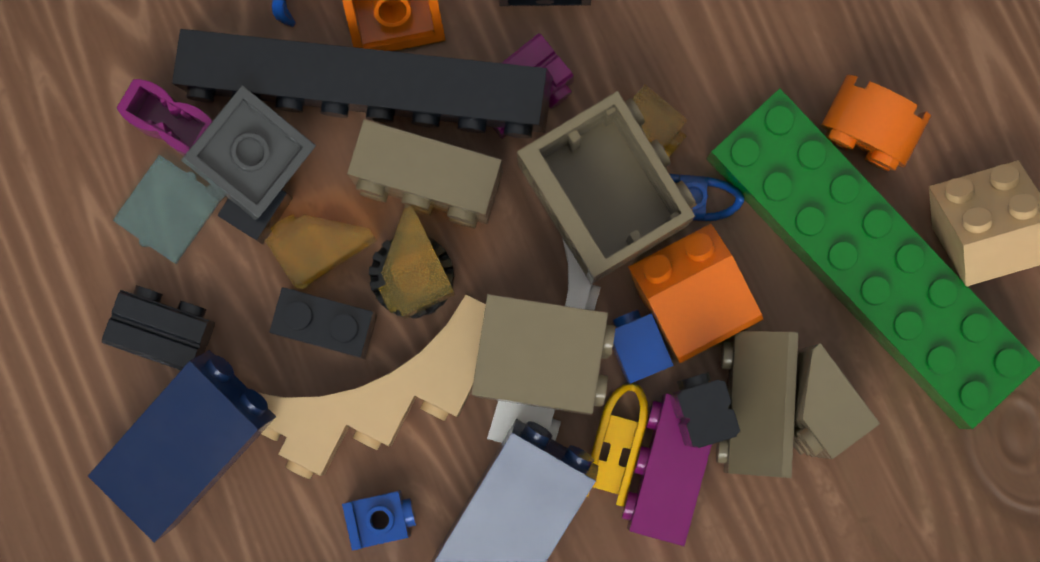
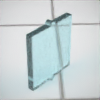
[113,155,222,264]

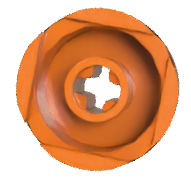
[821,75,931,172]

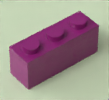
[621,393,712,547]

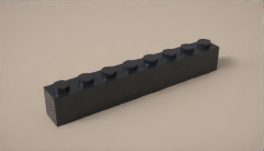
[172,29,553,139]

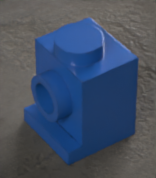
[342,490,417,551]

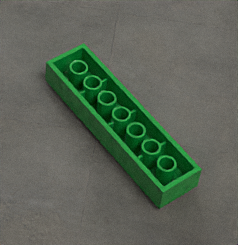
[706,88,1040,429]

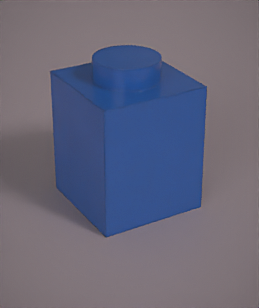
[613,310,674,384]

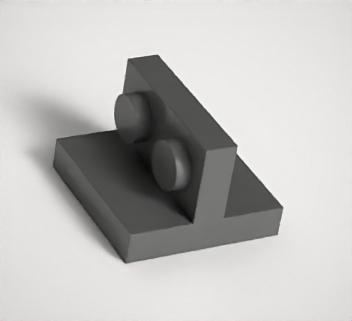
[181,85,316,220]

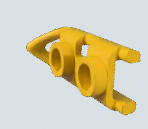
[587,382,648,507]

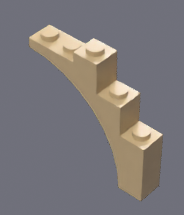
[259,295,486,479]

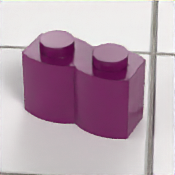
[117,79,213,156]

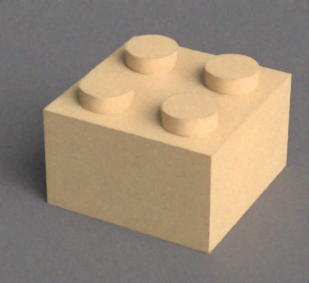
[929,160,1040,287]

